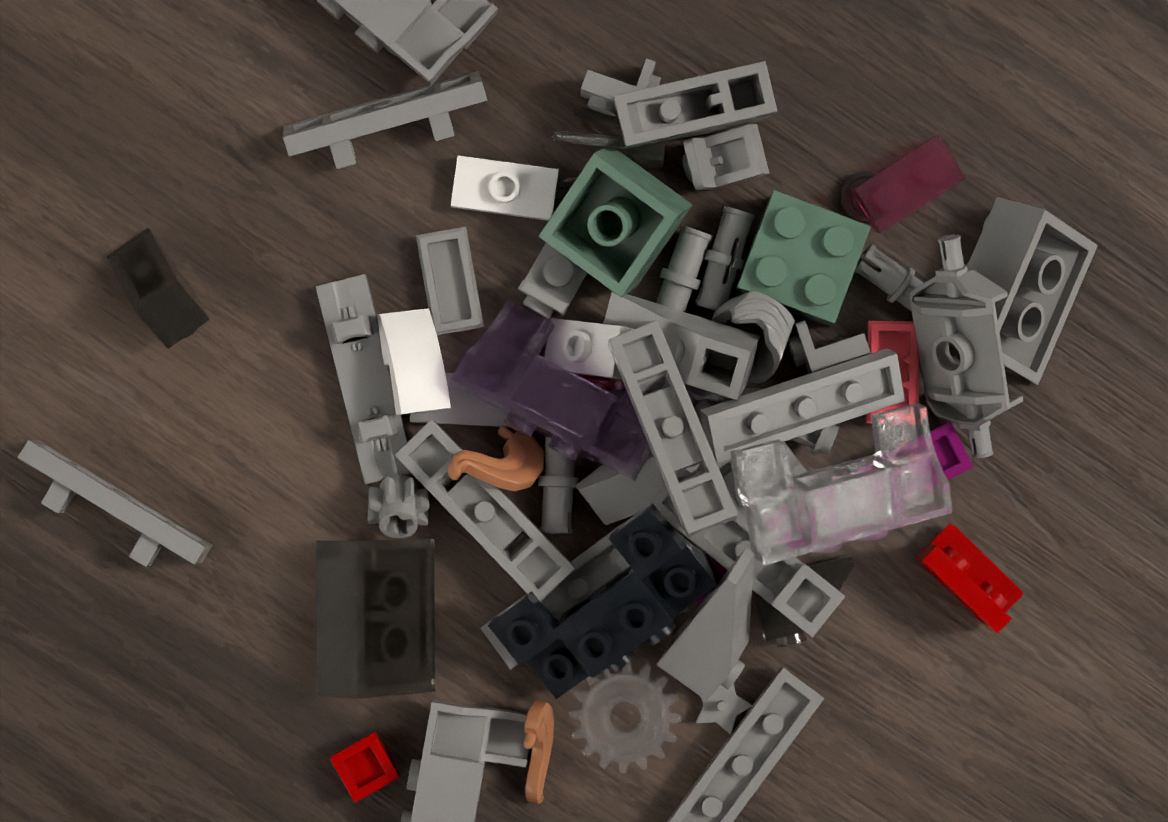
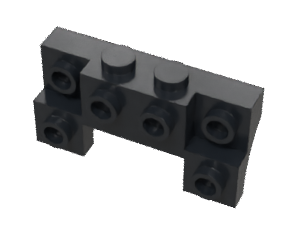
[488,503,722,699]

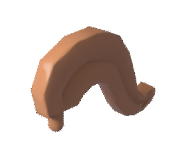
[448,427,545,491]
[524,700,555,804]

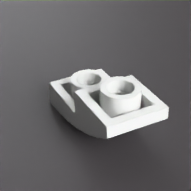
[377,308,451,415]

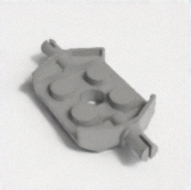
[909,234,1023,458]

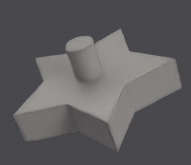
[696,683,753,735]

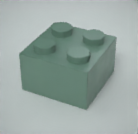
[538,145,693,298]
[734,190,871,327]

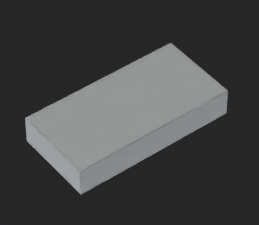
[416,227,484,336]

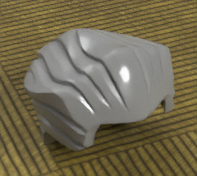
[711,291,795,384]

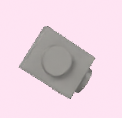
[581,58,662,116]
[683,124,770,190]
[787,320,871,374]

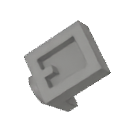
[518,243,588,319]

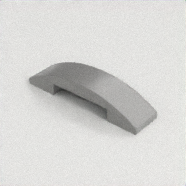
[648,469,845,638]

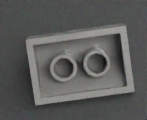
[949,197,1098,385]

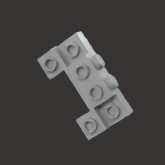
[316,0,499,86]
[401,699,529,822]

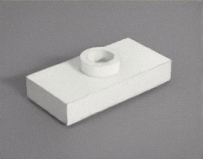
[451,156,559,221]
[543,318,634,380]

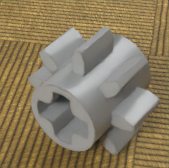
[368,474,429,538]

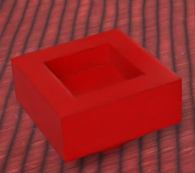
[329,730,401,803]

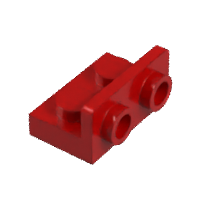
[914,524,1023,634]

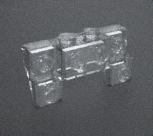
[730,403,952,565]

